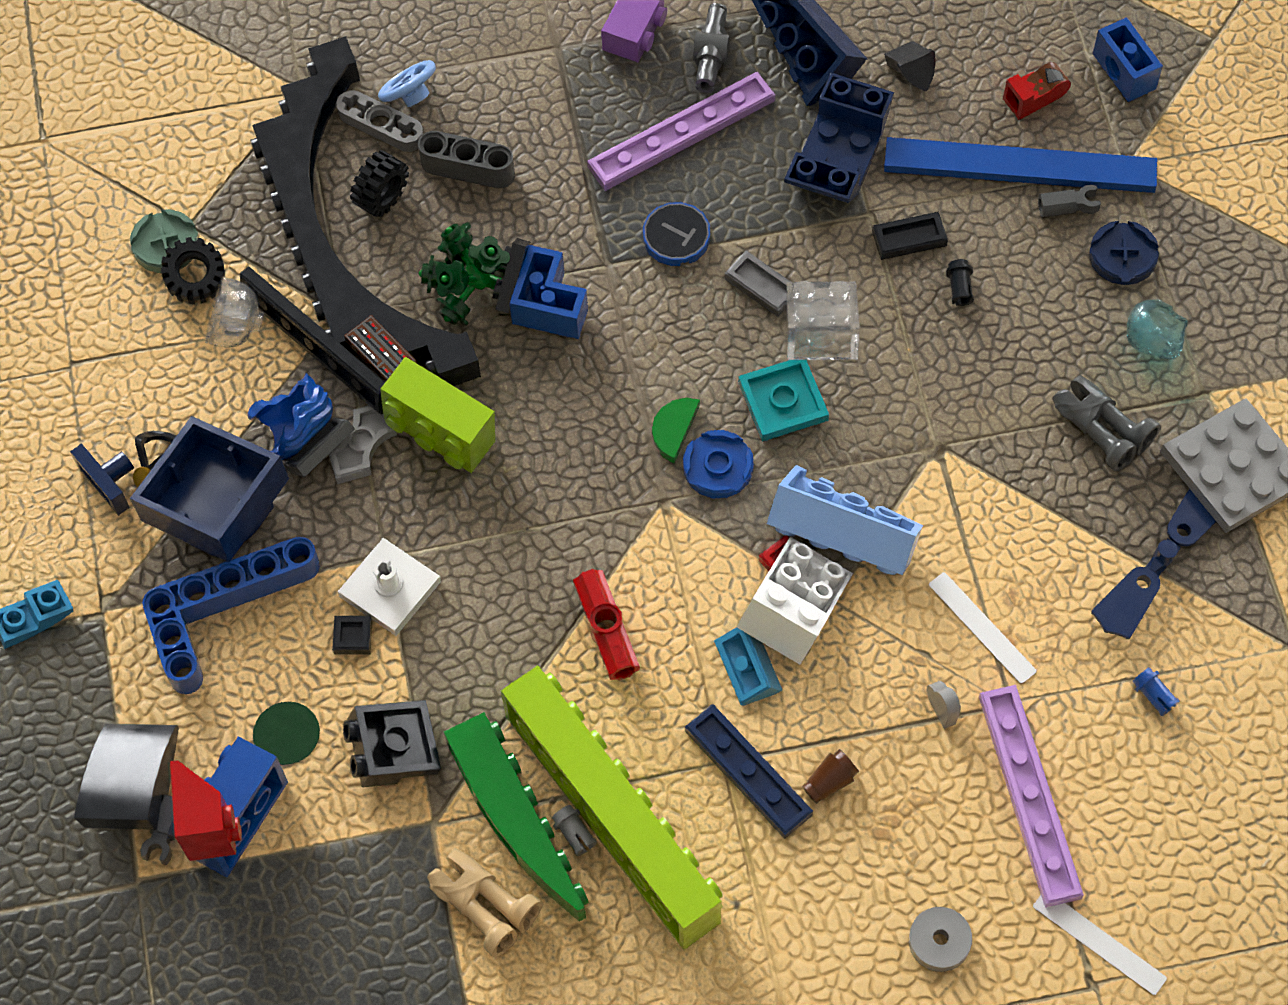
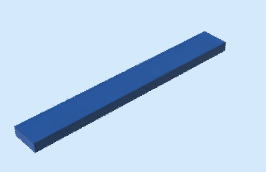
[884,137,1157,193]

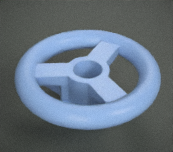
[378,60,436,107]

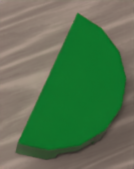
[652,397,700,464]

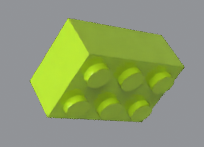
[380,357,495,473]

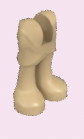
[427,848,543,958]

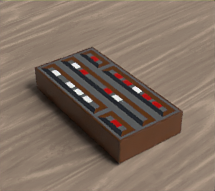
[344,315,417,382]

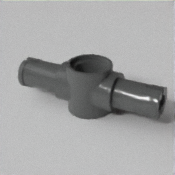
[693,3,730,93]

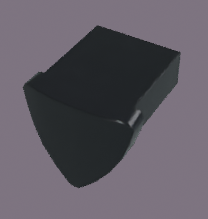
[884,41,936,91]

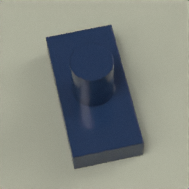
[70,443,134,516]

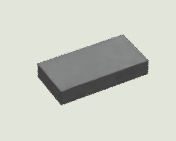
[724,250,800,317]

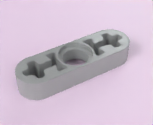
[336,90,423,152]

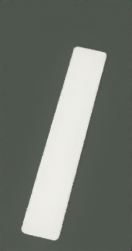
[929,572,1036,683]
[1033,895,1167,995]

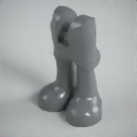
[1052,375,1162,471]

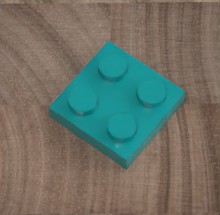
[738,355,829,442]

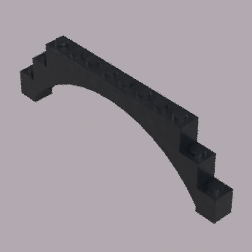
[250,36,481,386]

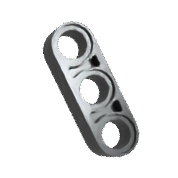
[418,131,515,188]

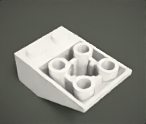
[736,537,853,665]

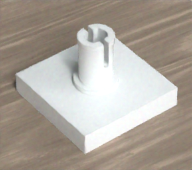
[338,538,441,636]

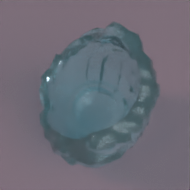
[1127,299,1188,359]

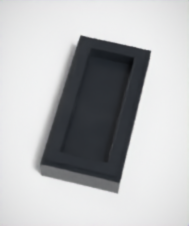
[872,211,948,260]

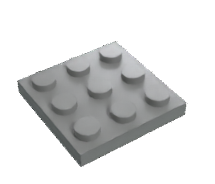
[1160,398,1288,533]

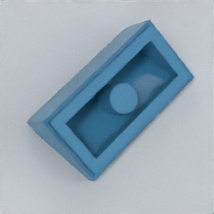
[714,627,782,706]

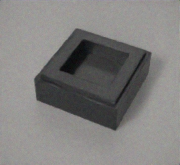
[332,616,372,654]

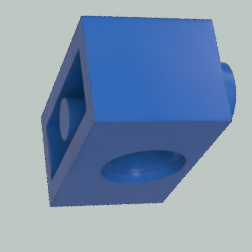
[1093,17,1163,102]

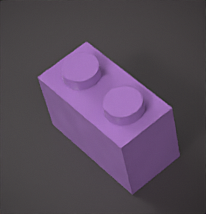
[601,0,667,62]

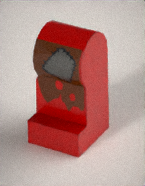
[1003,62,1071,120]

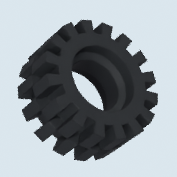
[350,150,409,217]
[161,237,225,304]

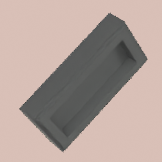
[284,417,355,477]

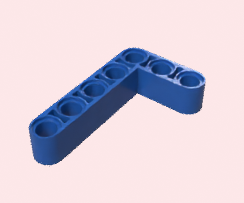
[142,537,320,694]

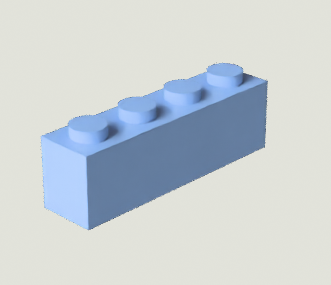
[766,465,923,575]

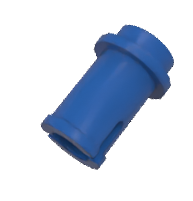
[1132,667,1180,716]

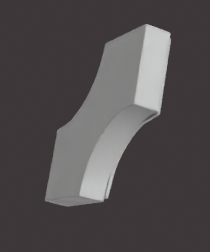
[329,405,397,484]

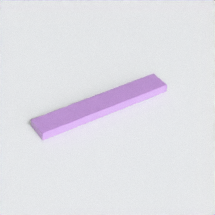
[587,72,775,191]
[979,685,1084,908]

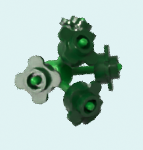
[418,222,510,326]

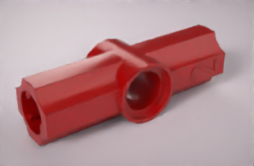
[573,569,640,680]

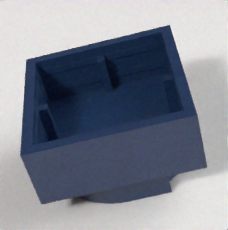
[130,416,289,562]

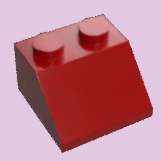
[170,760,242,861]

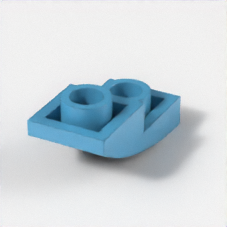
[0,580,73,649]

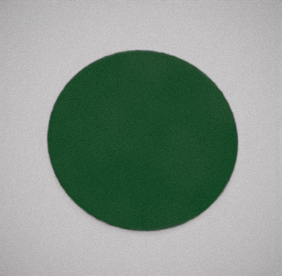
[253,702,320,765]

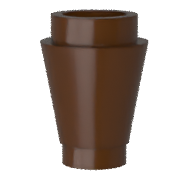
[802,749,859,804]

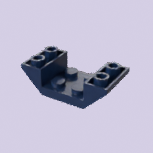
[784,73,894,203]

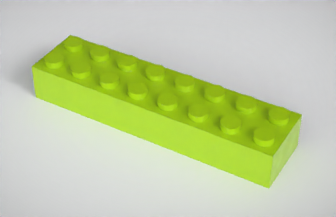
[501,665,723,950]

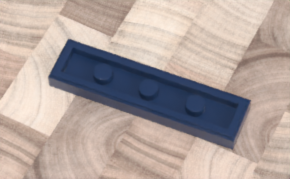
[685,704,813,839]

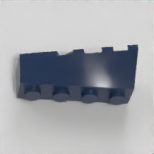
[752,0,867,106]

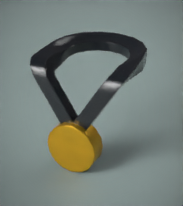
[133,430,177,487]

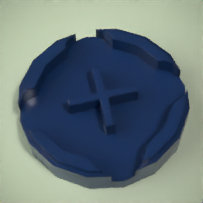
[1089,221,1159,285]

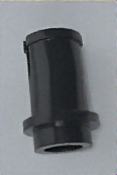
[946,259,974,306]

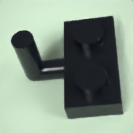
[492,238,531,313]

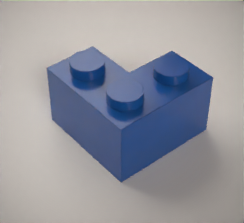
[509,245,588,339]

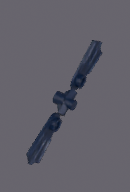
[1091,488,1216,639]

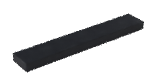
[240,267,385,415]

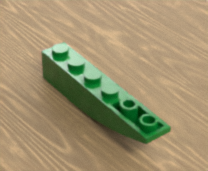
[443,712,589,922]

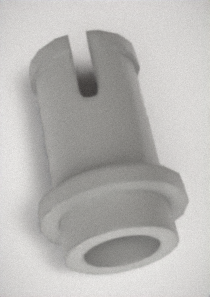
[552,805,597,856]

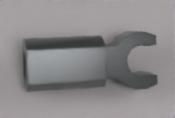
[1038,185,1101,218]
[140,795,175,865]

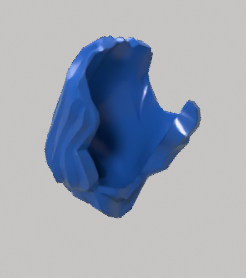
[247,373,333,460]

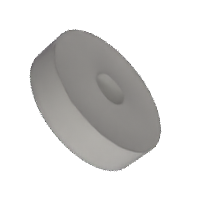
[909,907,972,972]

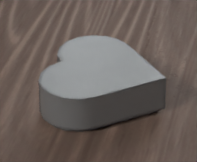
[926,681,961,729]

